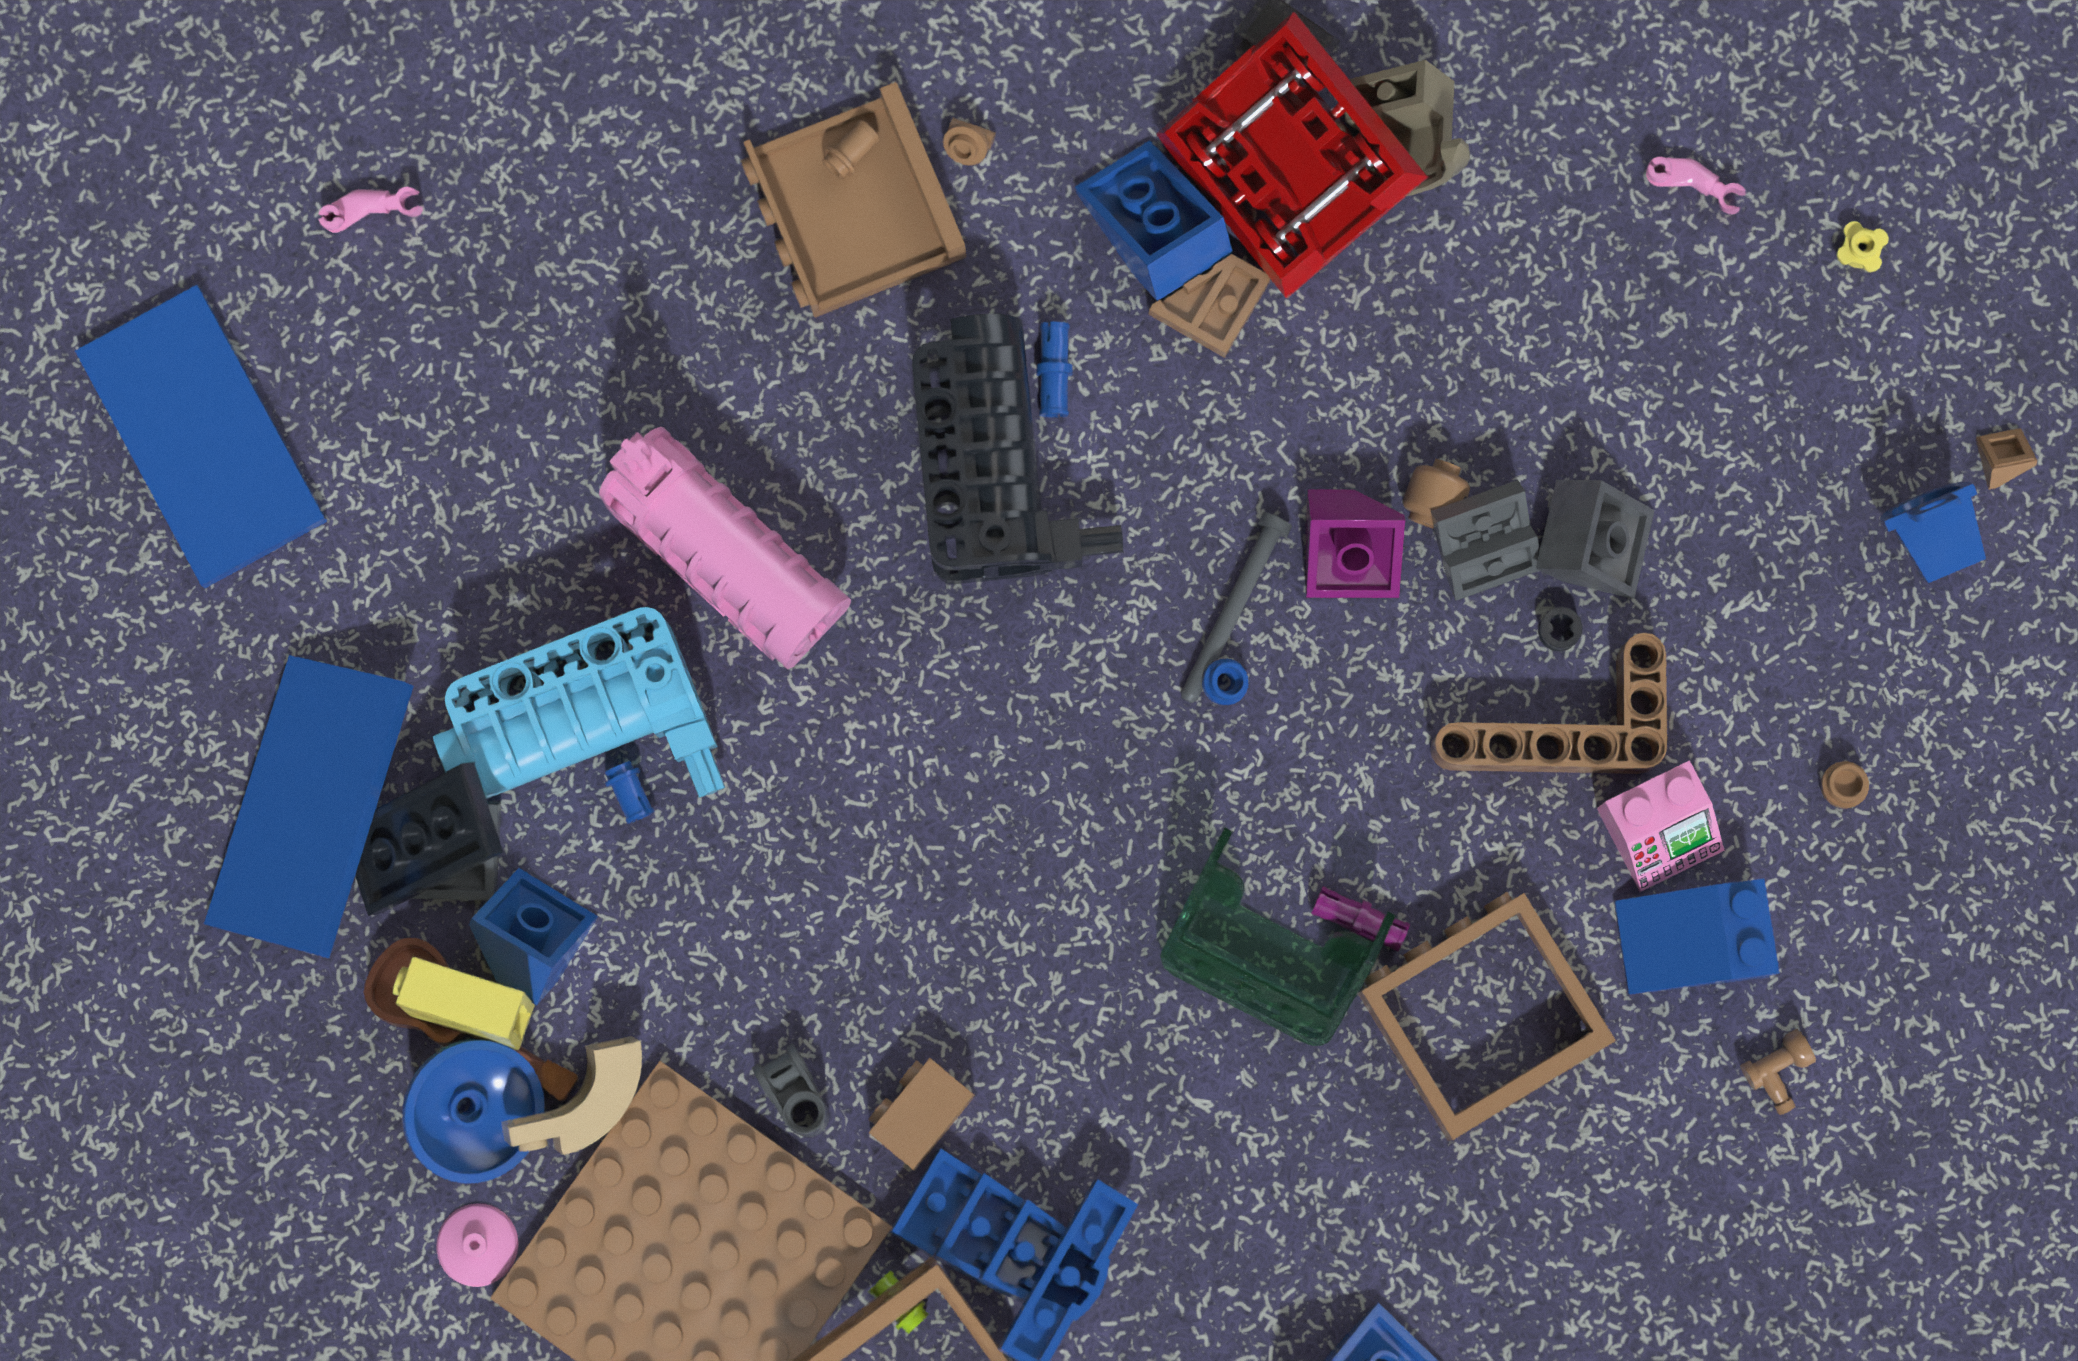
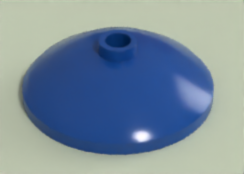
[402,1039,544,1183]

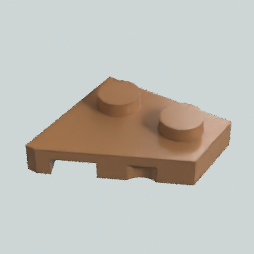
[1149,254,1271,358]

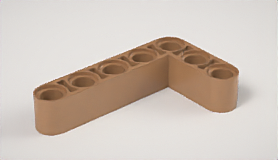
[1430,633,1667,774]

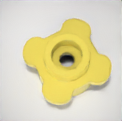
[1837,221,1889,272]

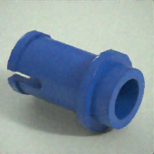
[605,761,655,824]

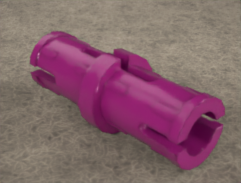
[1311,886,1410,952]

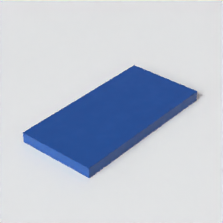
[75,285,327,588]
[204,655,414,958]

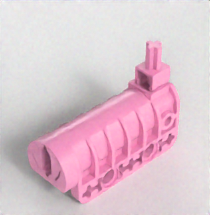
[599,427,851,669]

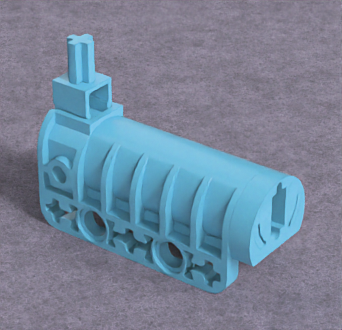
[433,607,725,799]

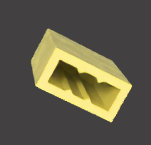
[393,957,535,1051]

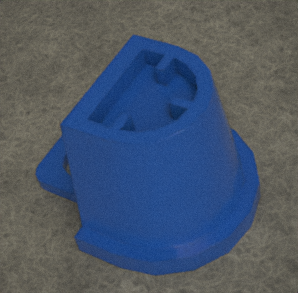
[1880,481,1986,583]

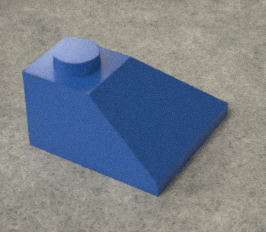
[469,868,598,1006]

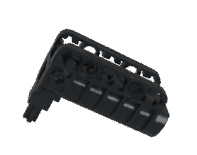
[912,314,1124,584]

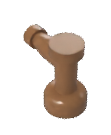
[1740,1029,1816,1115]

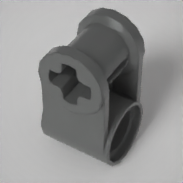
[752,1043,830,1137]

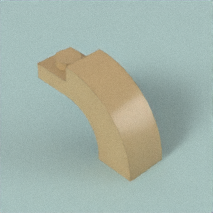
[501,1036,642,1155]

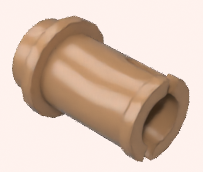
[822,120,880,179]

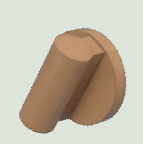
[943,118,996,165]

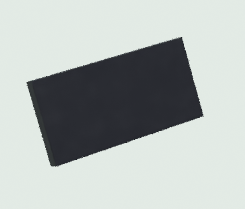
[355,762,504,916]

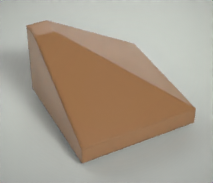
[1976,428,2037,490]

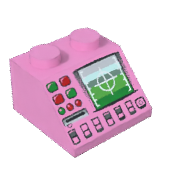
[1597,760,1725,892]

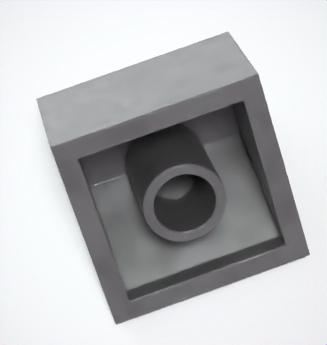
[1536,480,1655,598]

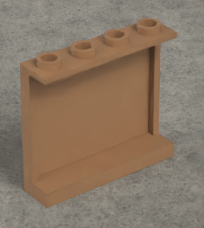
[740,82,966,318]

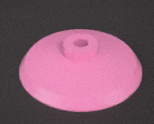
[436,1203,518,1287]

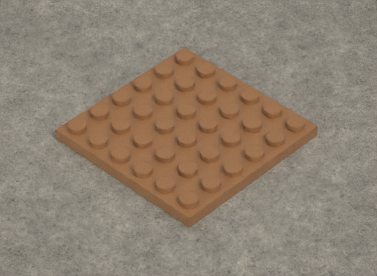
[490,1061,892,1361]

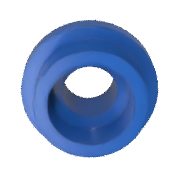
[1202,658,1248,705]

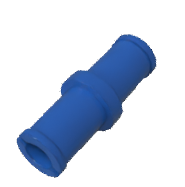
[1036,322,1073,417]

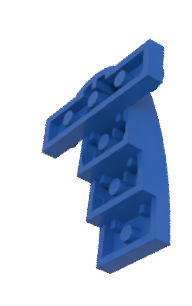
[889,1148,1139,1361]

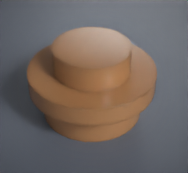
[1821,761,1869,809]

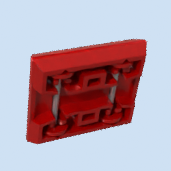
[1156,12,1428,298]

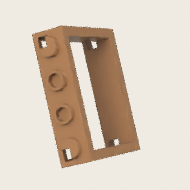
[1358,892,1616,1141]
[792,1256,1010,1361]

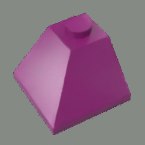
[1305,489,1405,598]

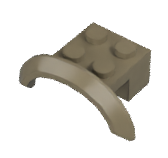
[1345,60,1470,196]

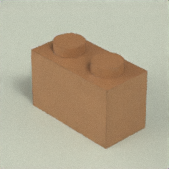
[869,1058,975,1170]

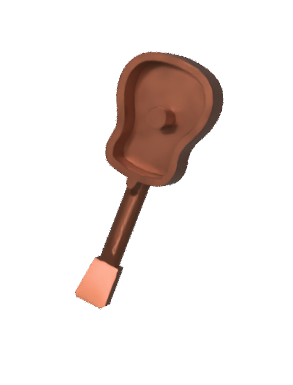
[364,938,579,1101]

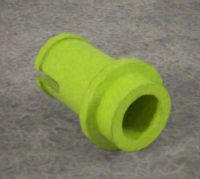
[868,1270,929,1334]

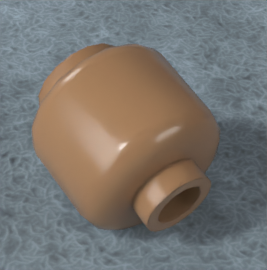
[1402,459,1470,529]

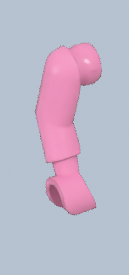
[1646,157,1746,215]
[318,187,423,233]

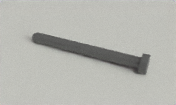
[1181,512,1292,703]

